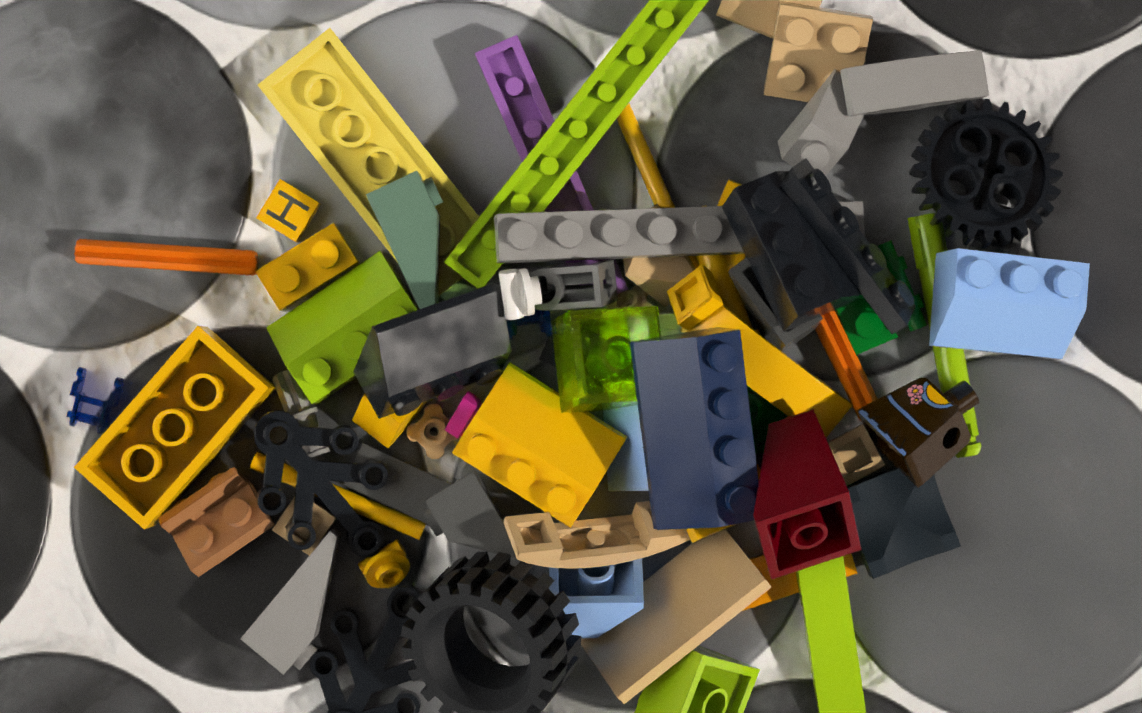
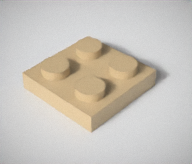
[763,1,873,102]

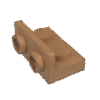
[158,468,275,577]

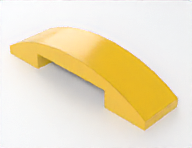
[680,305,853,438]

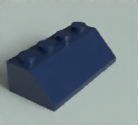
[630,327,759,530]

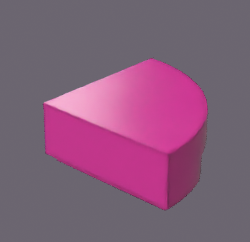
[444,391,482,438]

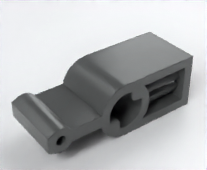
[498,259,618,311]

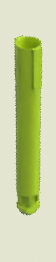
[907,213,982,458]

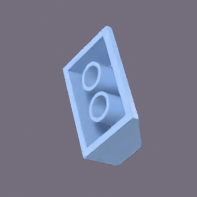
[929,248,1090,359]

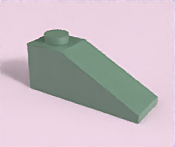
[366,171,443,309]

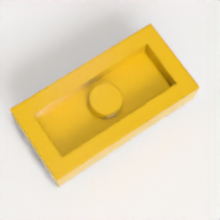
[255,223,360,311]

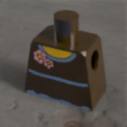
[857,378,979,488]

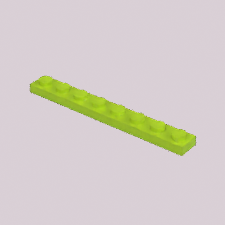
[444,0,709,289]

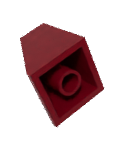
[753,409,861,580]

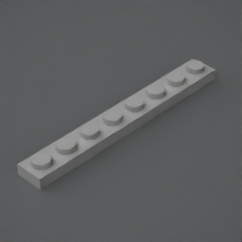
[494,201,865,263]

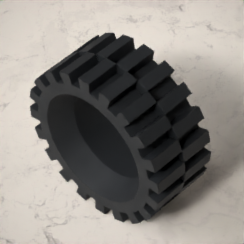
[401,551,581,713]

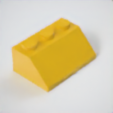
[452,362,628,528]

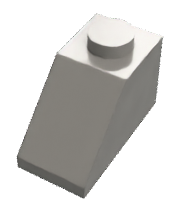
[778,69,864,176]

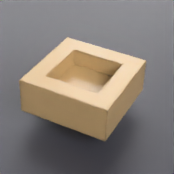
[828,424,885,486]
[272,497,337,556]

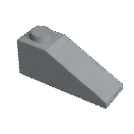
[241,528,342,675]

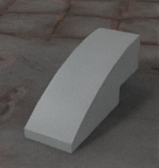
[840,50,989,116]

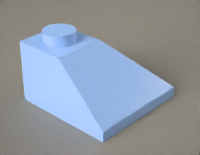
[549,558,644,639]

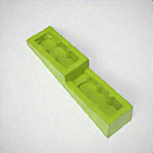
[796,556,866,713]

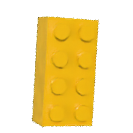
[74,326,275,530]

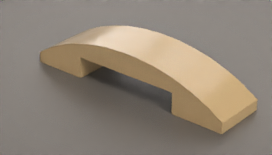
[503,501,690,569]

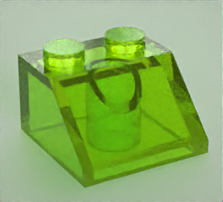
[551,306,661,413]

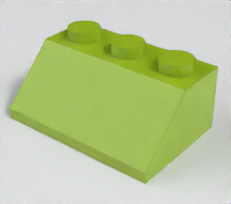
[266,250,419,404]
[634,645,760,713]

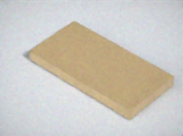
[581,529,771,704]

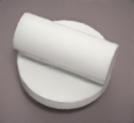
[499,268,542,320]

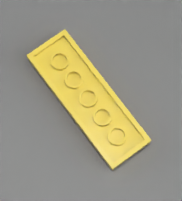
[258,28,479,297]

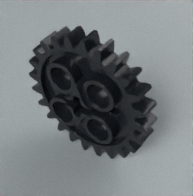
[909,99,1063,249]

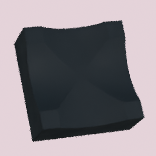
[847,467,961,579]

